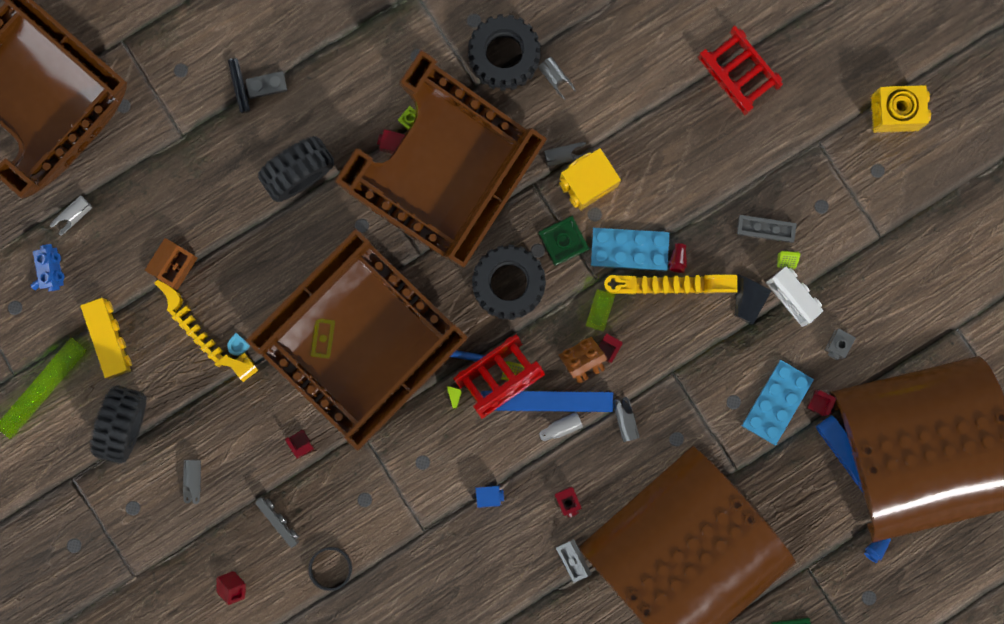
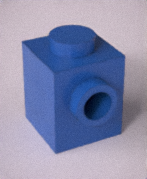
[476,486,504,508]

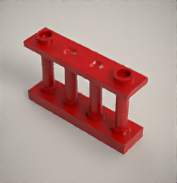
[698,26,783,116]
[453,334,545,419]

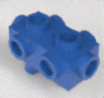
[31,244,64,292]

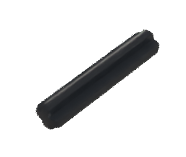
[228,58,250,113]

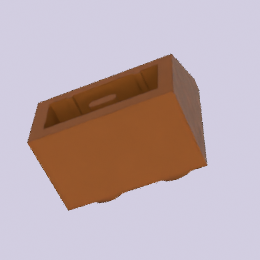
[145,238,198,290]

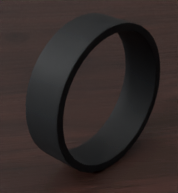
[308,547,352,591]

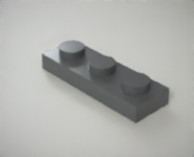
[736,215,797,243]
[255,497,299,548]

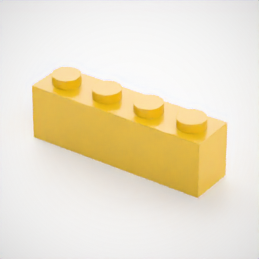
[80,298,132,379]

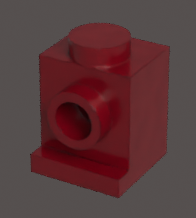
[554,486,582,518]

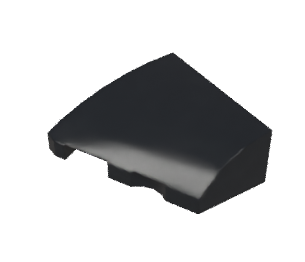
[734,274,772,325]

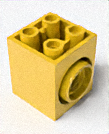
[871,85,931,133]
[559,148,621,211]

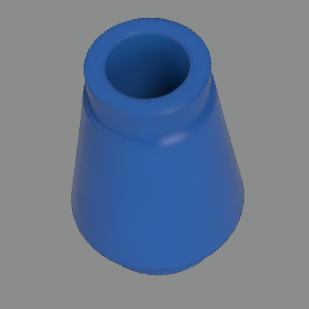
[864,538,891,563]

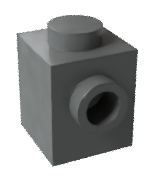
[825,329,856,360]

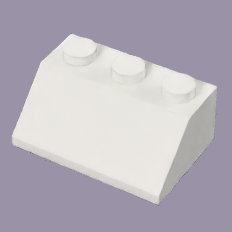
[766,266,823,327]

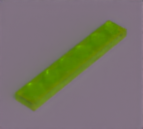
[0,338,87,439]

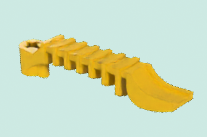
[604,275,738,295]
[154,280,259,382]

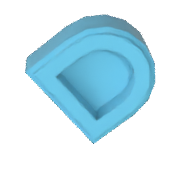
[227,333,250,356]

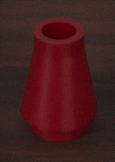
[668,243,687,273]

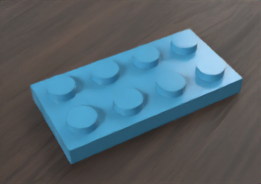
[591,228,669,271]
[742,360,814,446]

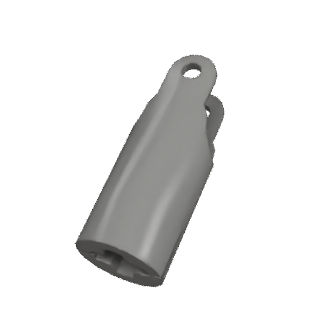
[50,195,93,235]
[539,412,583,441]

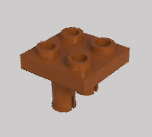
[558,337,607,383]

